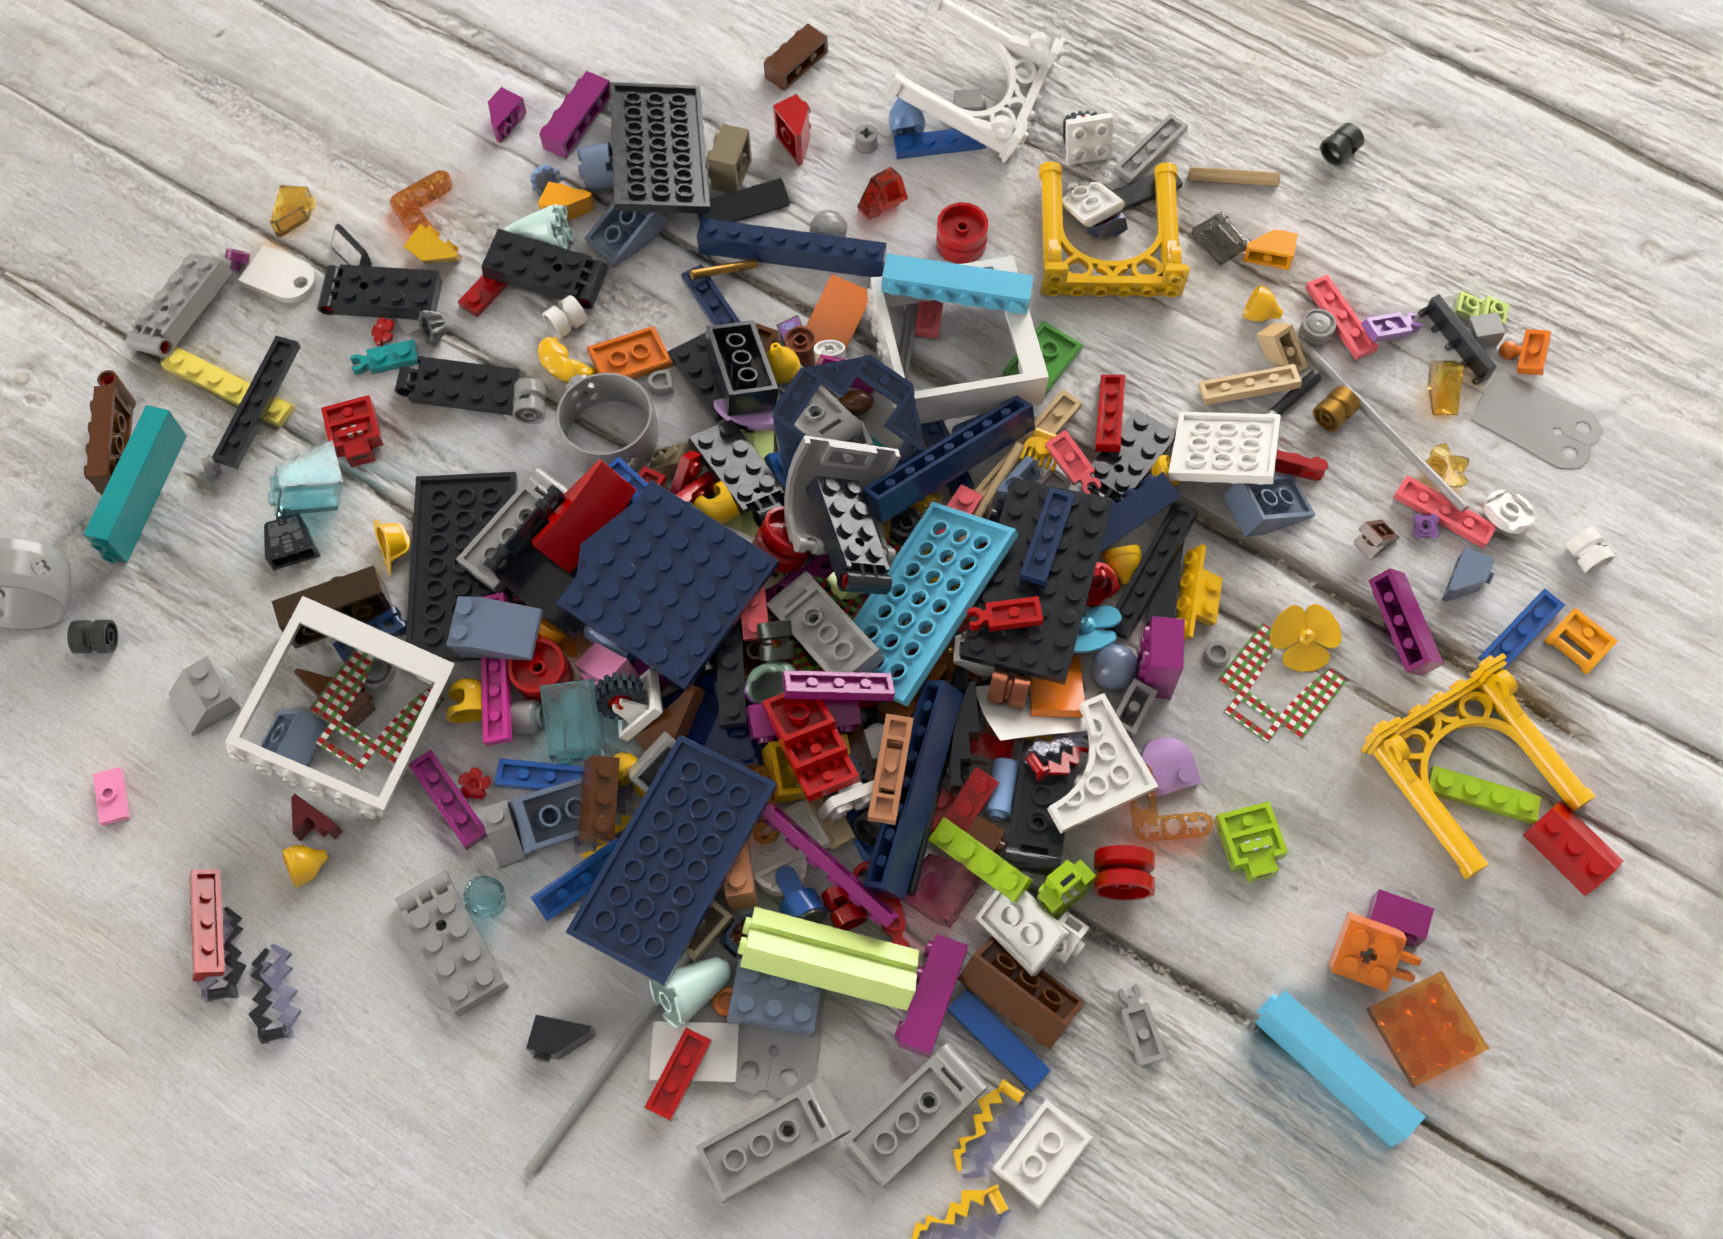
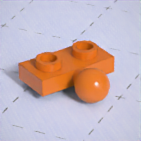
[1499,329,1551,375]

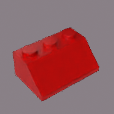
[1523,800,1623,896]

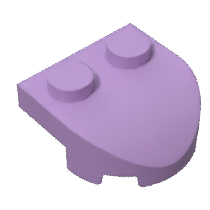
[1140,738,1201,799]

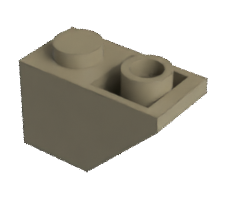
[649,442,704,480]

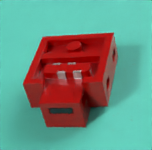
[321,395,384,468]

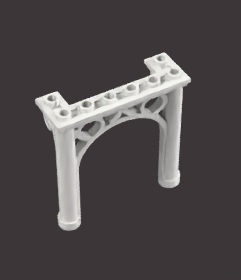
[887,0,1065,164]

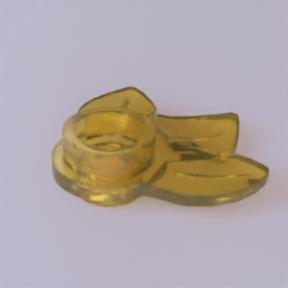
[1425,443,1469,488]

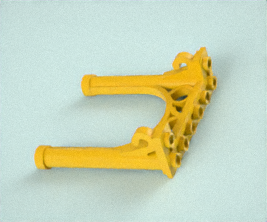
[1039,161,1190,298]
[1361,653,1596,880]

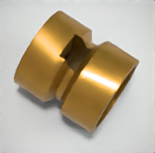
[1313,386,1360,432]

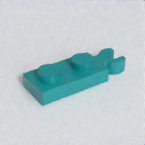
[350,339,418,375]

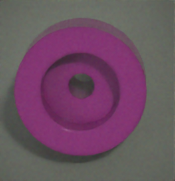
[224,248,250,271]

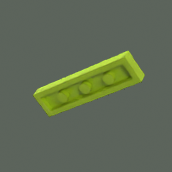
[1428,765,1542,825]
[928,817,1033,904]

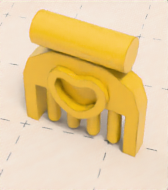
[1018,427,1057,473]

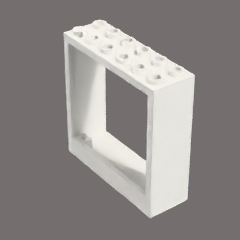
[866,256,1049,424]
[225,596,455,820]

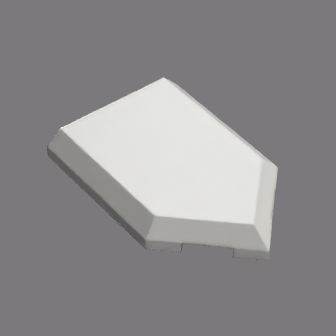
[1062,182,1125,227]

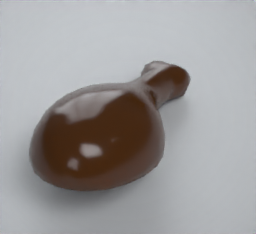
[837,390,874,417]

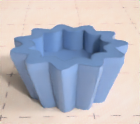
[531,165,563,196]

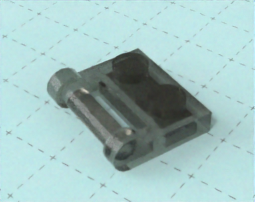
[1191,211,1251,266]

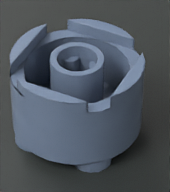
[577,142,613,193]

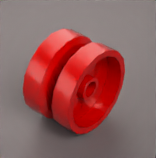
[936,202,989,264]
[752,506,811,573]
[507,638,574,705]
[1093,845,1155,901]

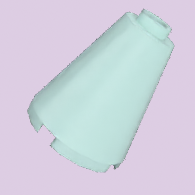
[649,957,731,1028]

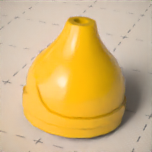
[1242,285,1283,322]
[766,343,801,384]
[1102,545,1141,585]
[281,844,329,888]

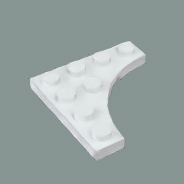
[1047,693,1158,833]

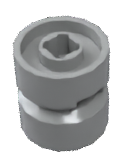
[513,378,546,424]

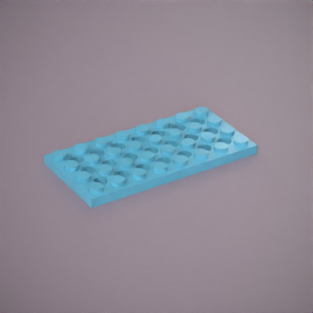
[853,502,1018,707]

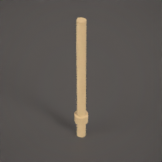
[944,442,1025,563]

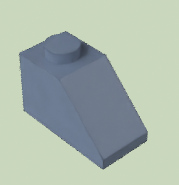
[1441,547,1495,602]

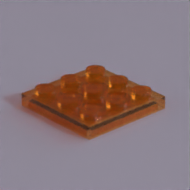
[1366,971,1489,1088]

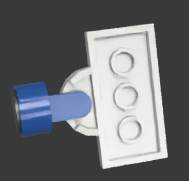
[749,798,831,924]

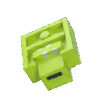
[1214,801,1288,883]
[1036,859,1096,920]

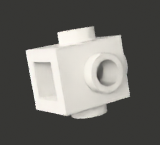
[1052,911,1090,963]

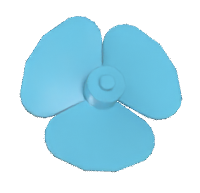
[1074,606,1122,653]

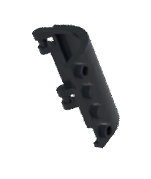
[483,484,586,640]

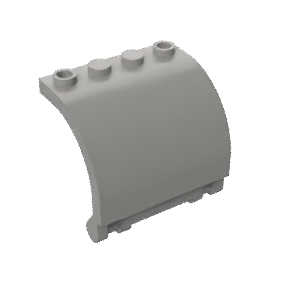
[784,435,901,563]

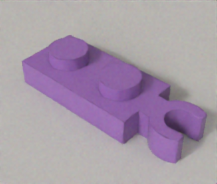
[1361,312,1423,343]

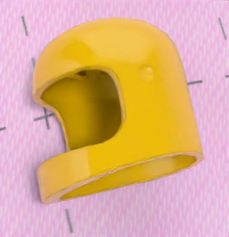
[693,481,739,525]
[446,678,482,723]

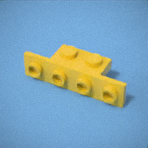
[1176,544,1223,641]

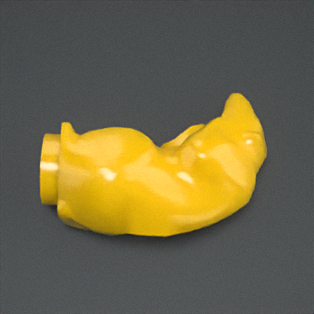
[537,337,598,384]

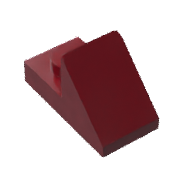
[291,793,343,841]

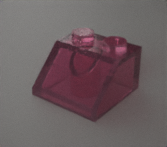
[900,853,981,928]

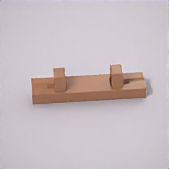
[868,714,914,825]

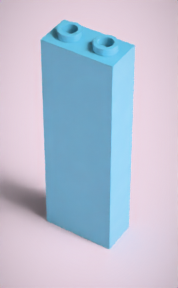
[1255,990,1425,1147]

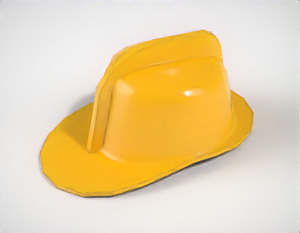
[373,519,410,576]

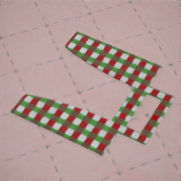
[1217,623,1347,742]
[309,648,445,772]

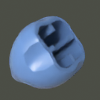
[889,97,926,136]

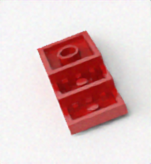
[531,459,636,573]
[762,693,860,802]

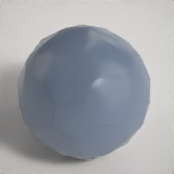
[1091,644,1138,691]

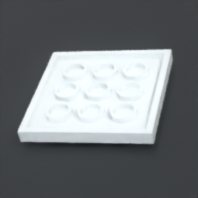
[1169,412,1280,485]

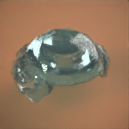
[463,875,507,919]

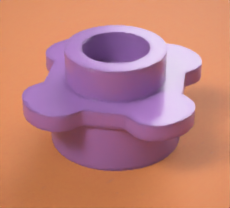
[1413,514,1439,539]

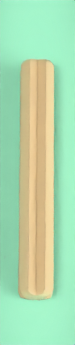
[1188,167,1280,186]

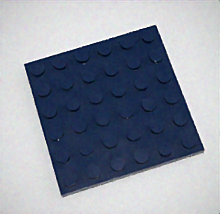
[557,480,779,691]

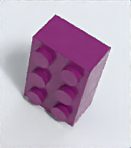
[1136,616,1185,700]

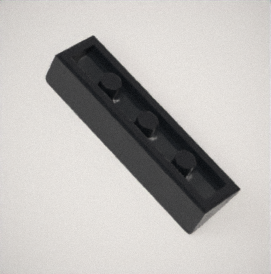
[696,178,790,223]

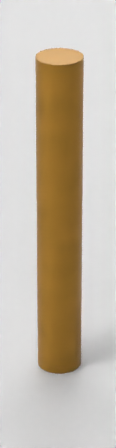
[690,259,758,280]

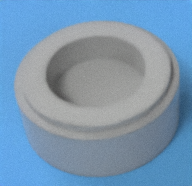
[1203,641,1231,668]

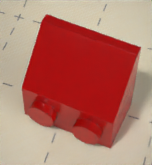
[773,94,811,166]

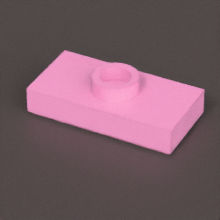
[93,767,130,826]

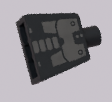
[264,507,321,571]

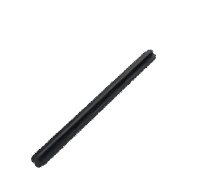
[906,666,969,896]

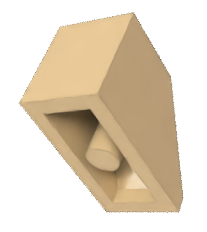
[1256,322,1308,373]

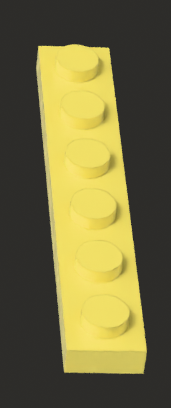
[160,346,295,428]

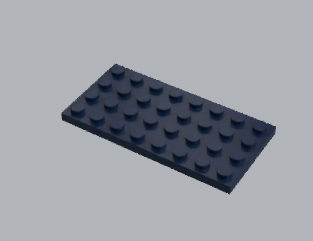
[566,735,778,987]

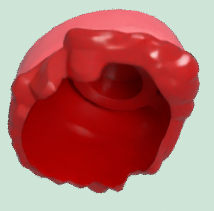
[1086,562,1120,607]

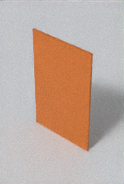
[806,274,869,350]

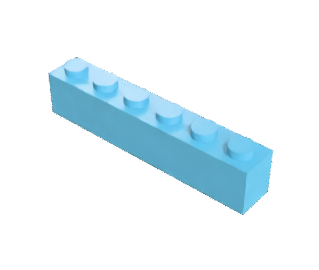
[881,253,1034,314]

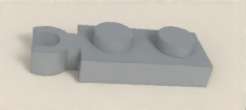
[1118,984,1168,1068]

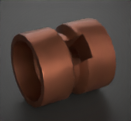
[784,326,816,367]
[986,668,1031,710]

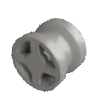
[855,124,878,154]

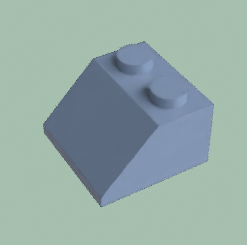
[260,709,328,767]

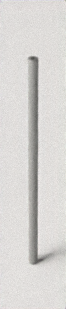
[1298,337,1469,513]
[525,953,693,1176]

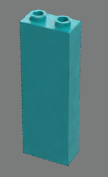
[83,405,187,563]

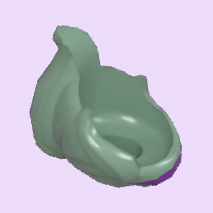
[744,660,796,704]

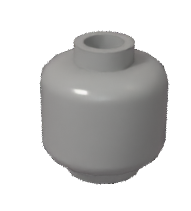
[511,699,548,735]

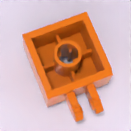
[1329,911,1422,992]

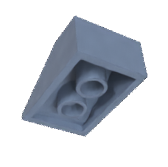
[584,202,670,267]
[1223,474,1316,537]
[446,596,543,660]
[508,777,583,855]

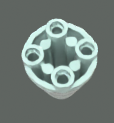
[504,204,574,249]

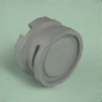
[1298,308,1337,347]

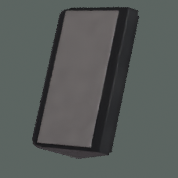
[331,224,372,266]

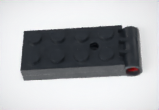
[481,229,609,309]
[317,264,442,320]
[805,476,892,595]
[1004,740,1075,876]

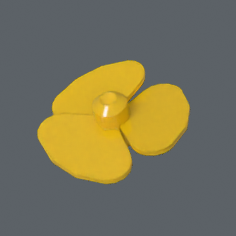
[1269,604,1342,672]

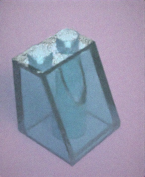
[268,441,343,516]
[540,679,606,765]

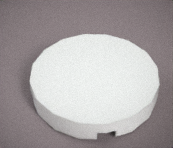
[1484,490,1535,534]

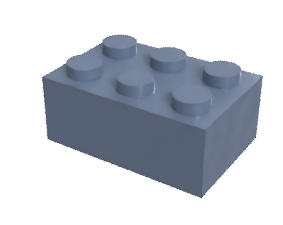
[726,959,821,1037]

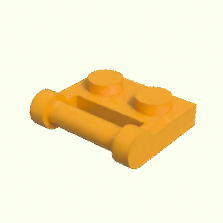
[1544,607,1618,675]

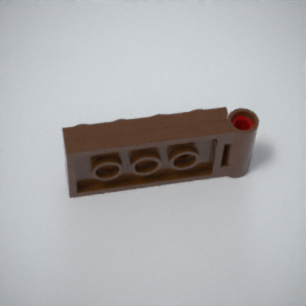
[84,370,136,496]

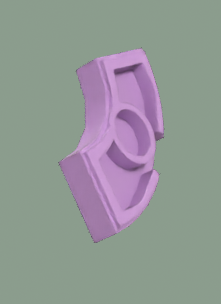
[714,399,775,431]

